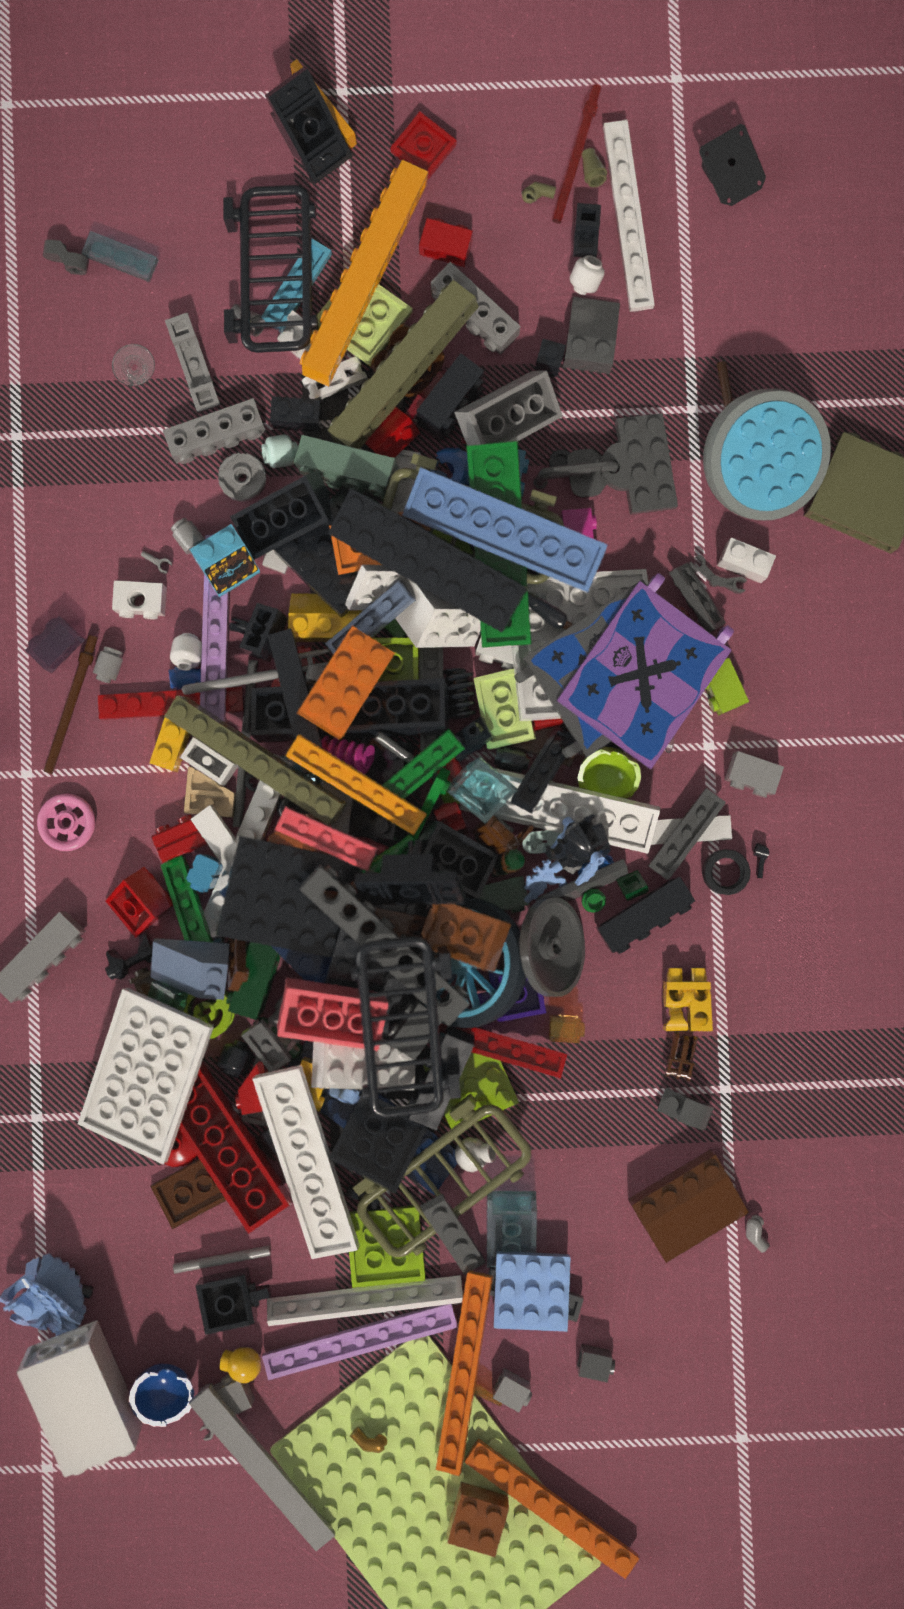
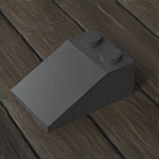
[563,296,620,374]

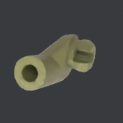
[522,182,556,203]

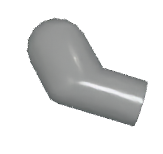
[746,1215,770,1253]

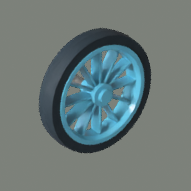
[424,897,526,1028]

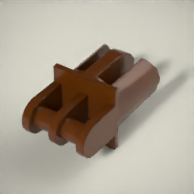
[665,1031,698,1081]

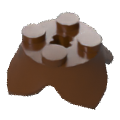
[371,324,445,397]

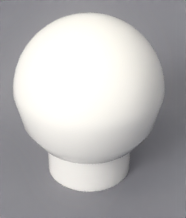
[455,1137,496,1172]

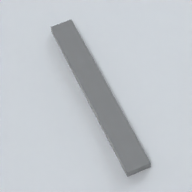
[189,1385,336,1551]

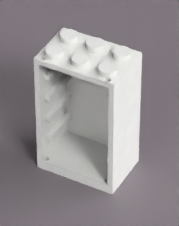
[17,1320,142,1478]

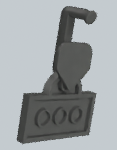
[534,413,678,515]

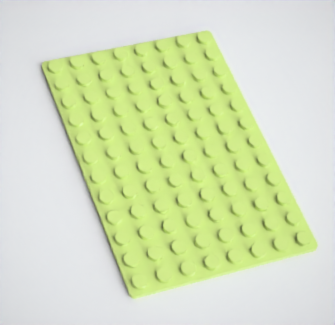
[270,1335,601,1609]

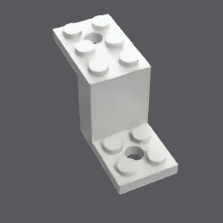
[345,565,481,648]

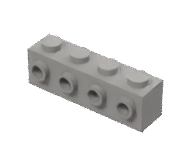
[431,262,521,355]
[163,398,266,464]
[0,911,86,1003]

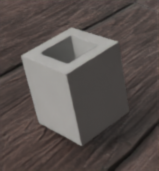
[492,1368,532,1412]

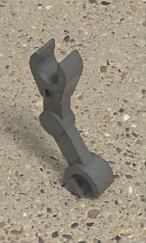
[689,555,747,594]

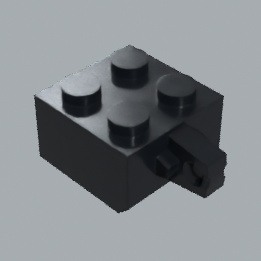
[195,1267,271,1335]

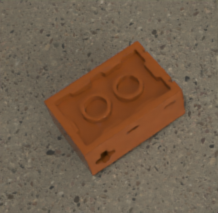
[422,904,511,972]

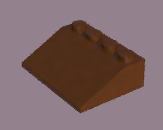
[628,1149,749,1263]

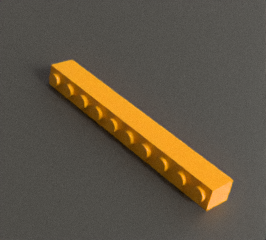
[300,160,428,387]

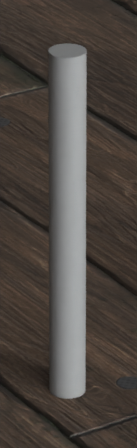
[173,1246,271,1274]

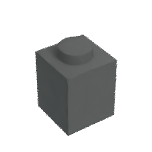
[577,1344,615,1383]

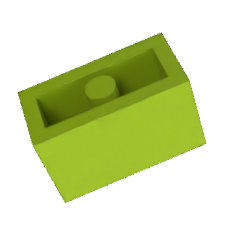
[705,658,749,716]

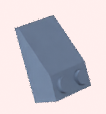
[151,938,229,1000]

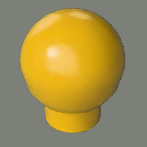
[220,1347,261,1383]

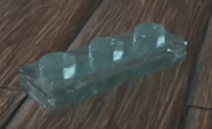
[81,231,158,282]

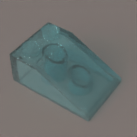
[487,1191,537,1268]

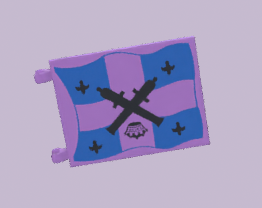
[556,573,734,769]

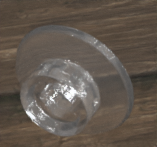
[112,344,155,386]

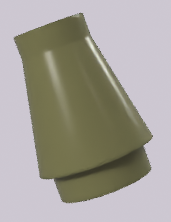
[581,148,607,187]

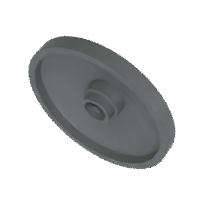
[520,897,585,997]

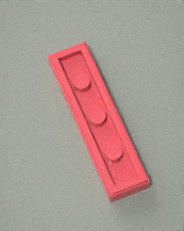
[275,807,378,871]

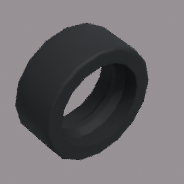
[702,849,751,895]

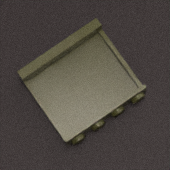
[804,432,904,554]

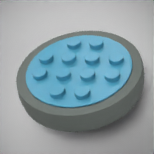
[703,389,831,521]

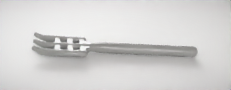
[182,649,330,695]

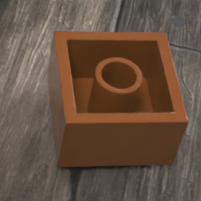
[447,1482,509,1557]

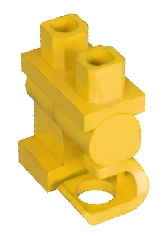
[663,968,713,1031]

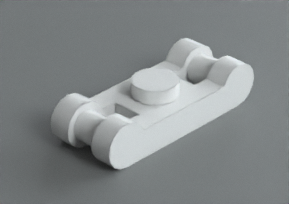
[302,357,368,401]

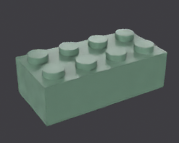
[293,435,400,501]

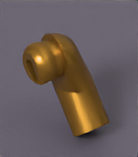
[350,1427,388,1453]

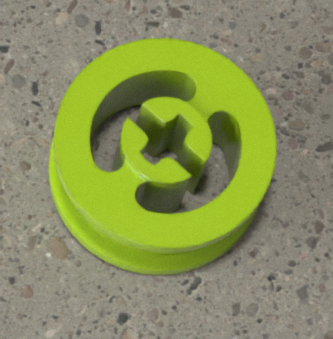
[178,989,235,1039]

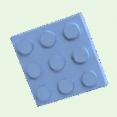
[493,1251,571,1332]

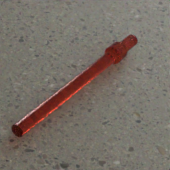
[552,84,602,224]

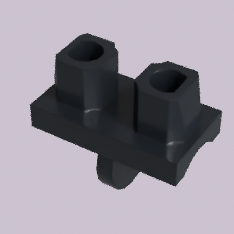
[454,716,495,761]

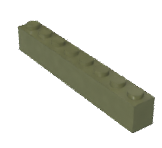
[328,280,479,449]
[164,695,347,825]

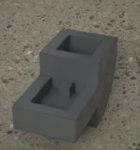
[657,1088,714,1130]

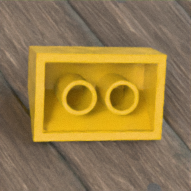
[288,593,363,642]

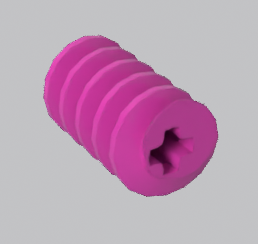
[322,736,375,774]

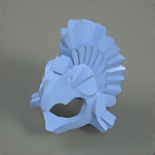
[0,1253,86,1336]

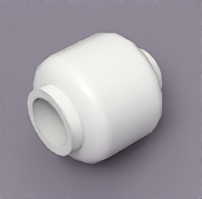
[570,255,605,295]
[170,633,202,671]

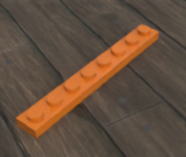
[436,1270,493,1476]
[464,1438,640,1579]

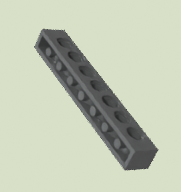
[300,864,470,1026]

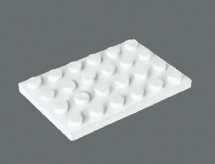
[78,988,214,1164]

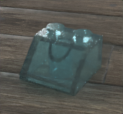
[448,757,518,823]

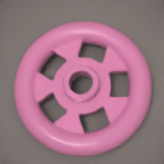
[37,793,95,851]

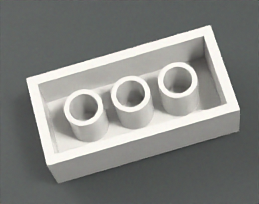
[311,1039,415,1090]

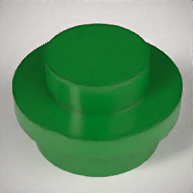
[581,889,606,913]

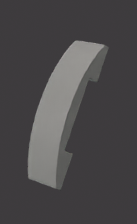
[165,313,220,413]

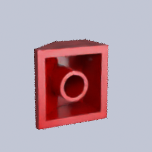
[105,866,173,938]

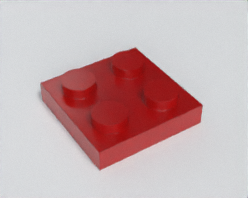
[390,112,457,181]

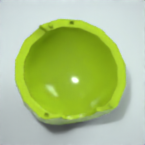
[578,746,641,799]

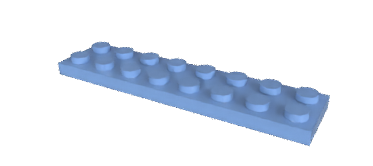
[402,468,608,592]

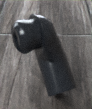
[346,1186,380,1211]

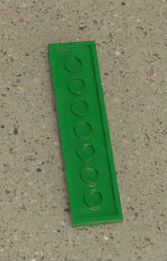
[467,441,532,648]

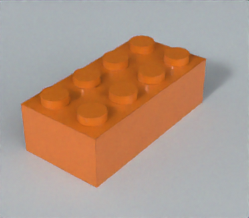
[297,626,395,740]

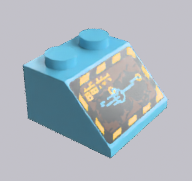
[190,524,260,598]

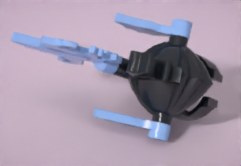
[524,814,611,903]

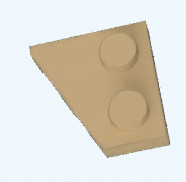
[184,767,236,817]

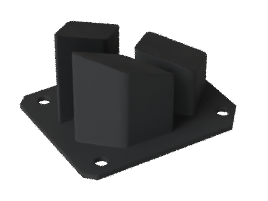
[699,124,766,206]

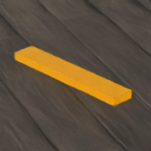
[286,734,427,835]

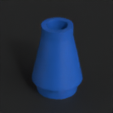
[168,666,201,690]

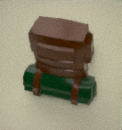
[472,815,534,877]

